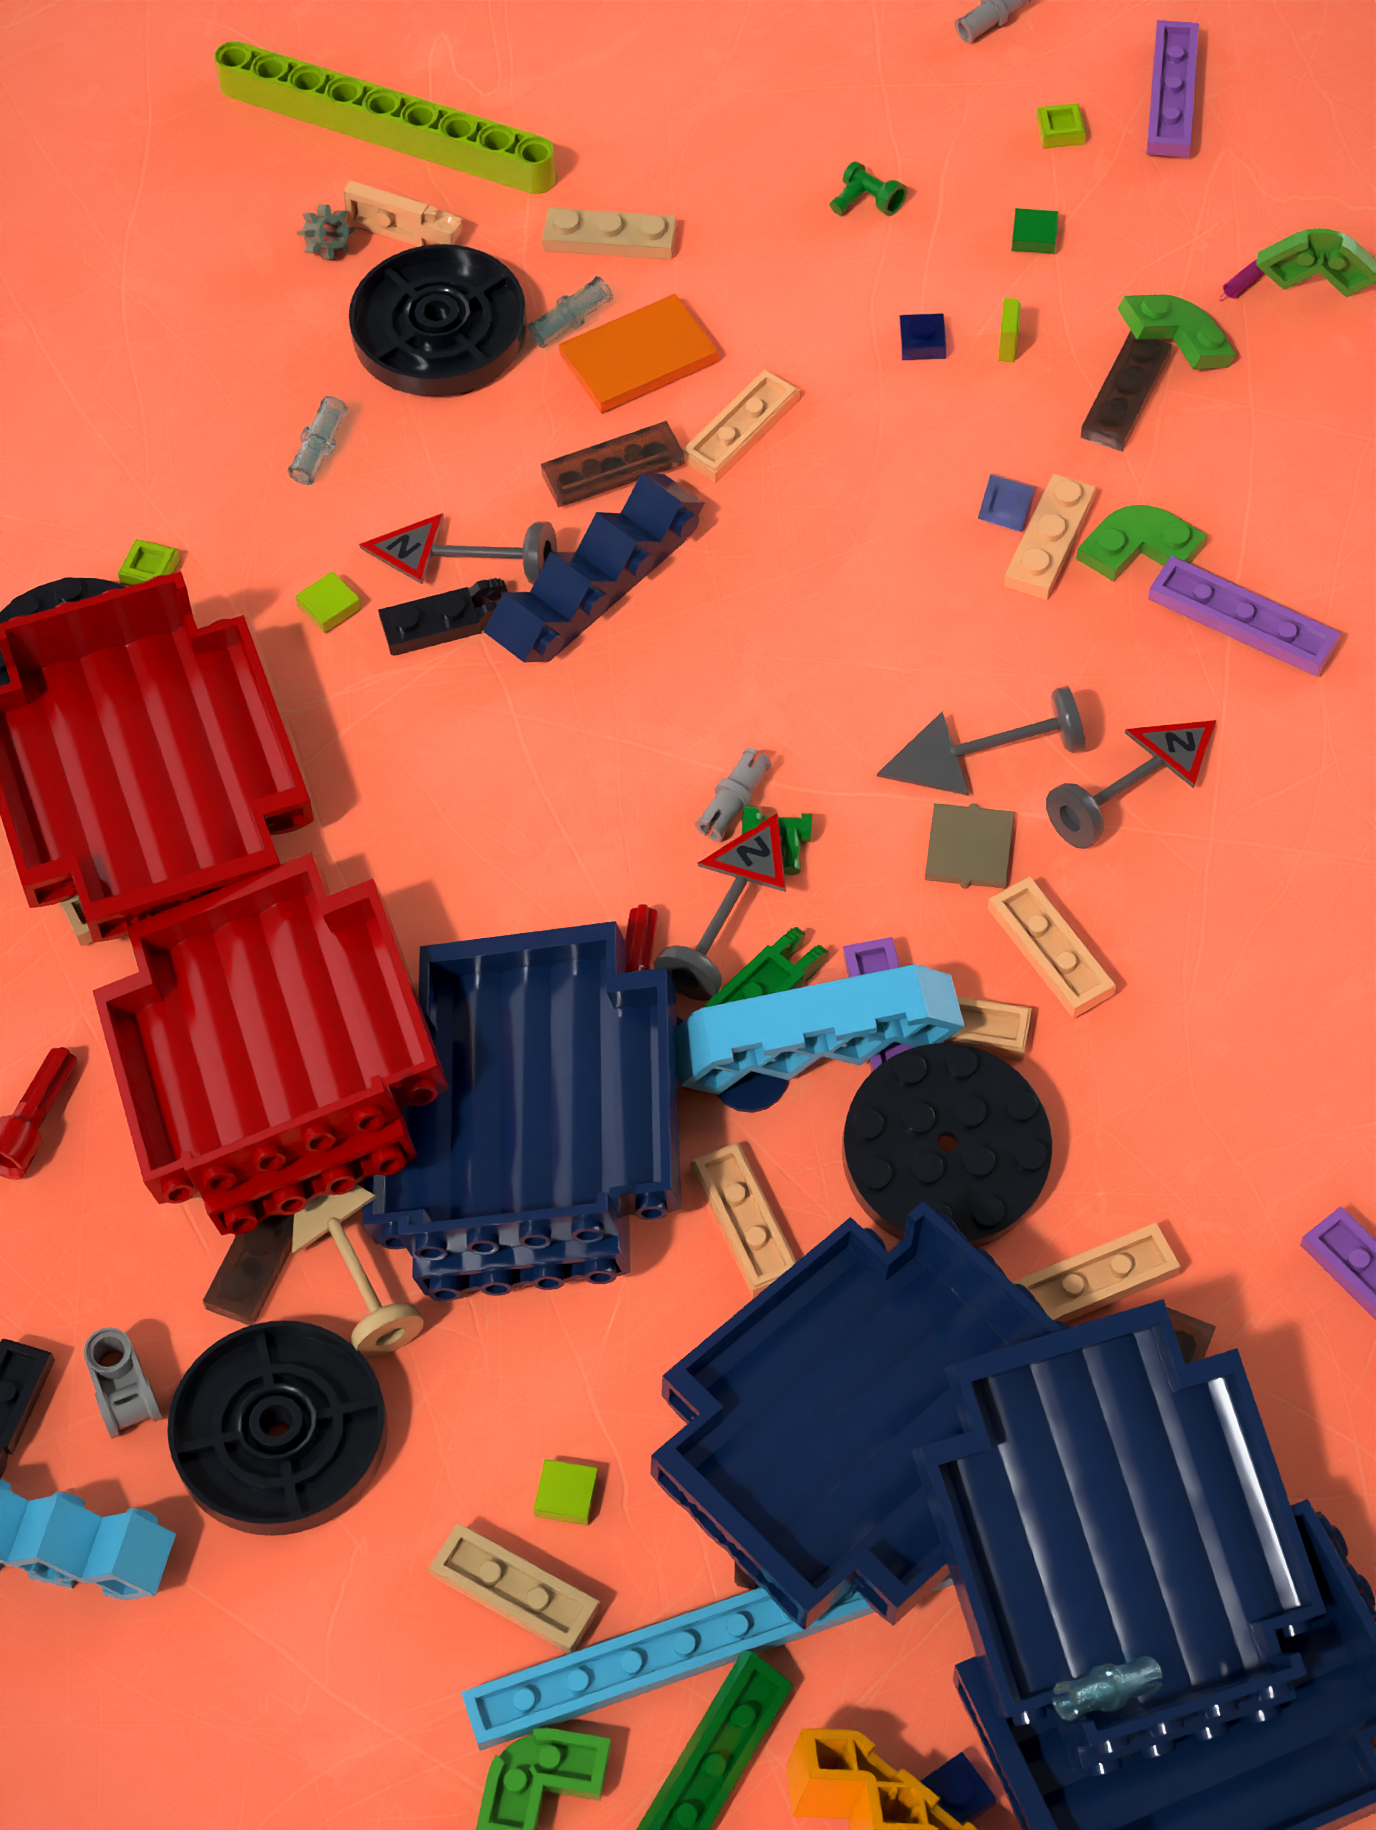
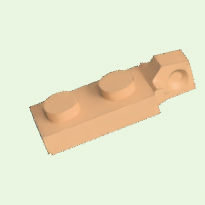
[344,180,462,247]

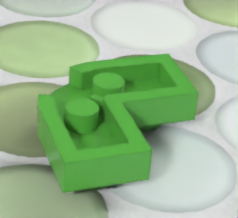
[1256,228,1376,297]
[1117,294,1236,369]
[1076,505,1208,582]
[476,1728,612,1830]

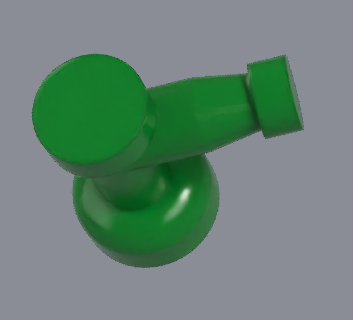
[829,161,908,216]
[742,806,812,875]

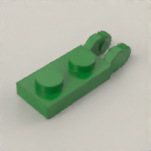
[702,927,829,1008]

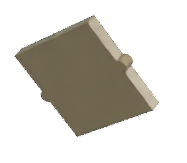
[925,803,1014,889]

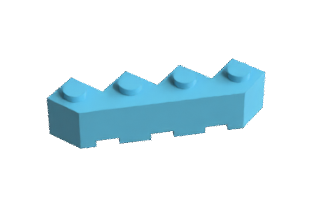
[677,964,965,1095]
[0,1479,176,1601]

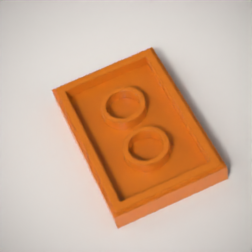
[559,293,718,414]

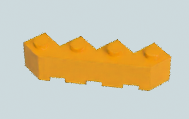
[786,1728,978,1830]

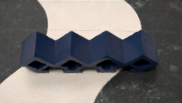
[484,473,705,663]

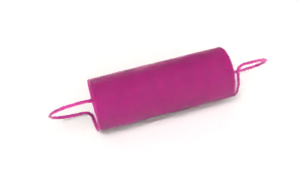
[1219,259,1265,301]

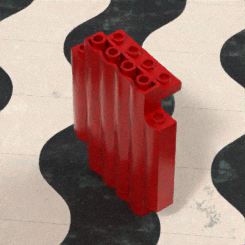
[0,571,314,942]
[92,852,449,1235]

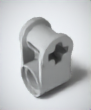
[84,1327,163,1439]

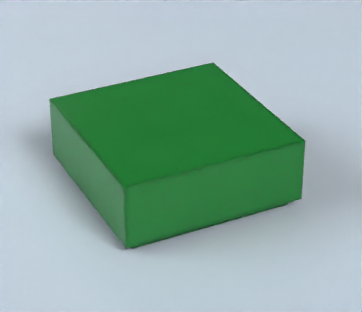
[1011,208,1059,254]

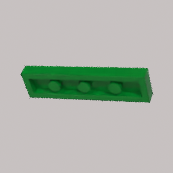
[636,1651,794,1830]

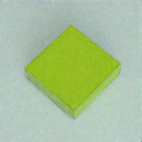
[1036,103,1086,149]
[998,298,1021,362]
[118,539,180,586]
[295,571,362,633]
[533,1459,599,1526]

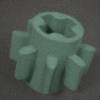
[297,204,354,259]

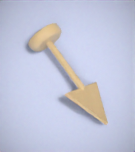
[292,1184,424,1359]

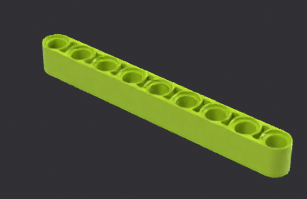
[214,41,556,194]

